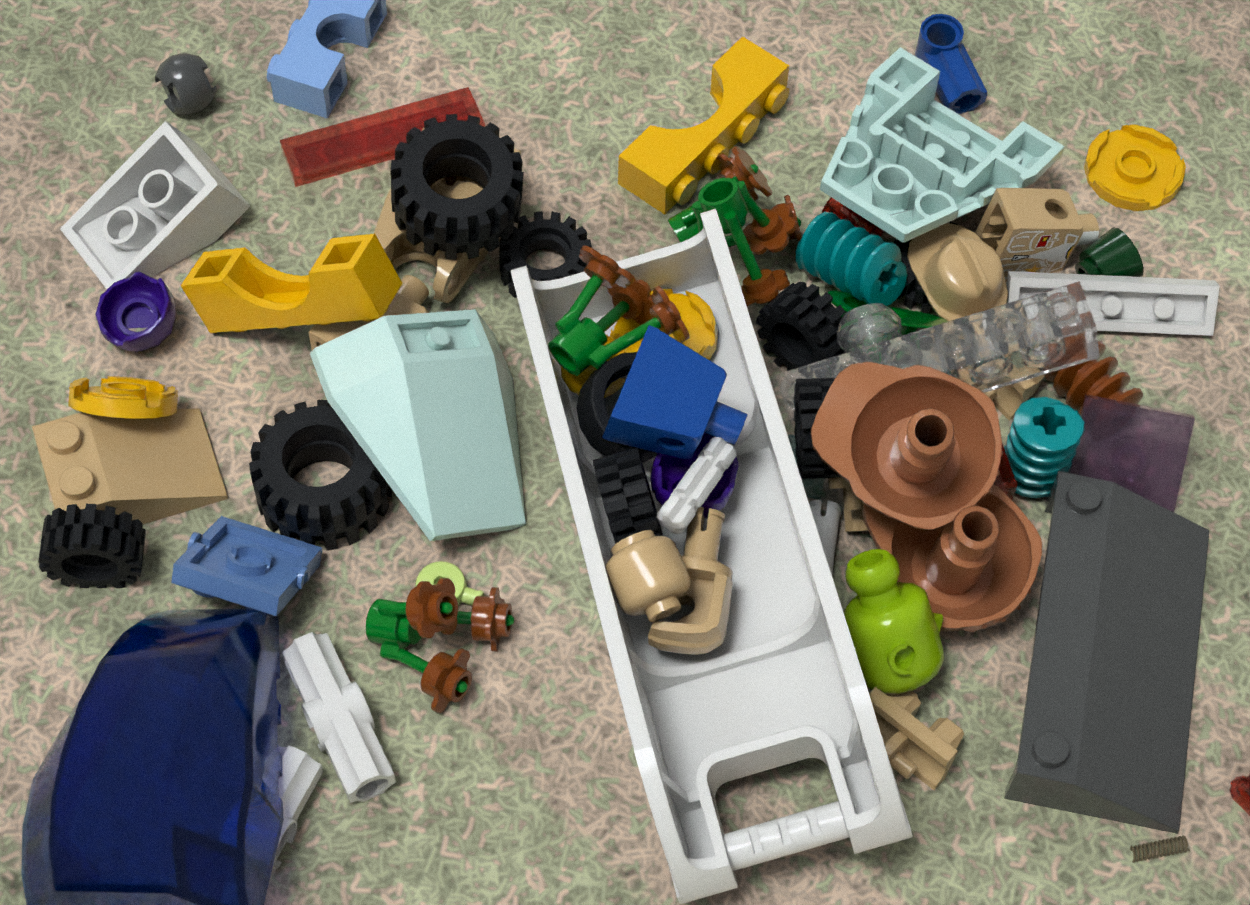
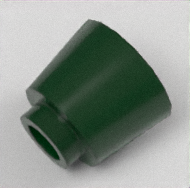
[1075,227,1144,277]

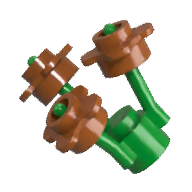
[366,578,515,713]

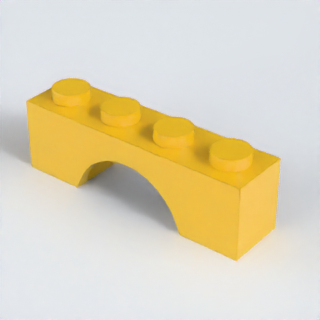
[618,36,789,215]
[180,233,402,333]

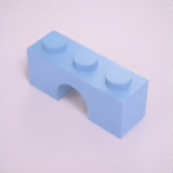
[267,0,387,118]

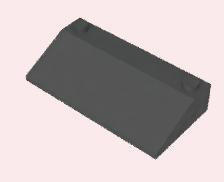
[1004,471,1210,834]

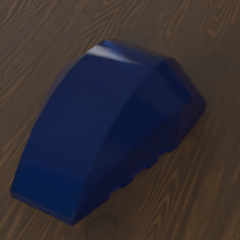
[21,609,284,905]

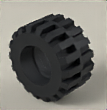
[390,114,524,260]
[249,400,392,551]

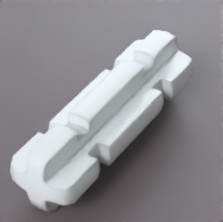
[657,437,736,534]

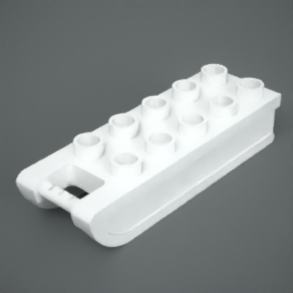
[511,209,913,904]

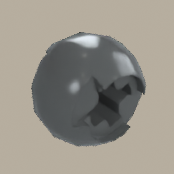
[155,52,217,116]

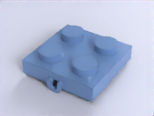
[171,516,323,616]

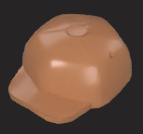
[811,362,1003,530]
[862,484,1042,633]

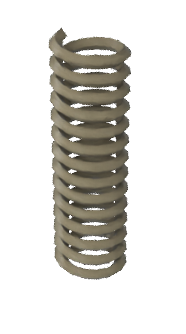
[1130,835,1190,863]

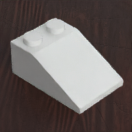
[60,121,250,289]

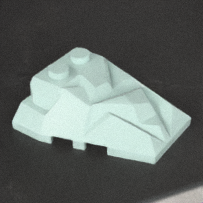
[820,47,1065,243]

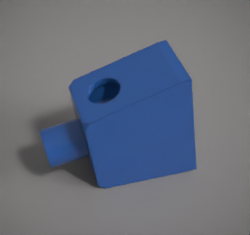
[602,325,748,459]

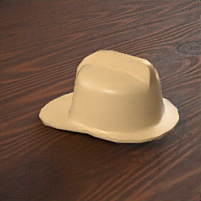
[907,223,1008,328]

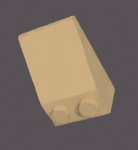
[32,409,228,524]

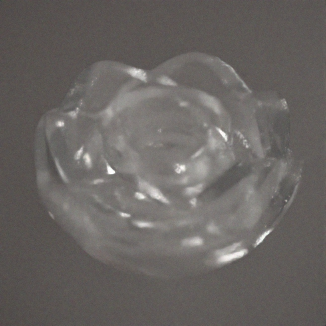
[836,303,902,355]

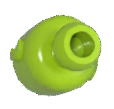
[843,549,944,694]

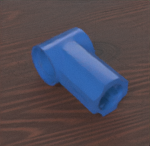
[915,14,988,114]

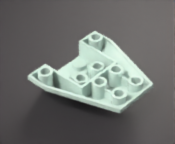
[310,309,526,541]

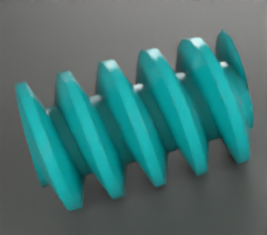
[795,212,908,309]
[999,397,1085,498]

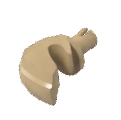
[648,507,733,655]

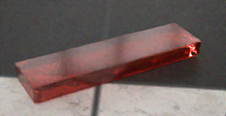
[280,87,485,187]

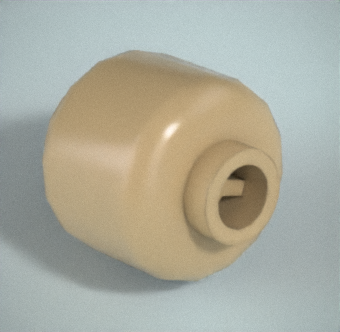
[606,530,691,622]

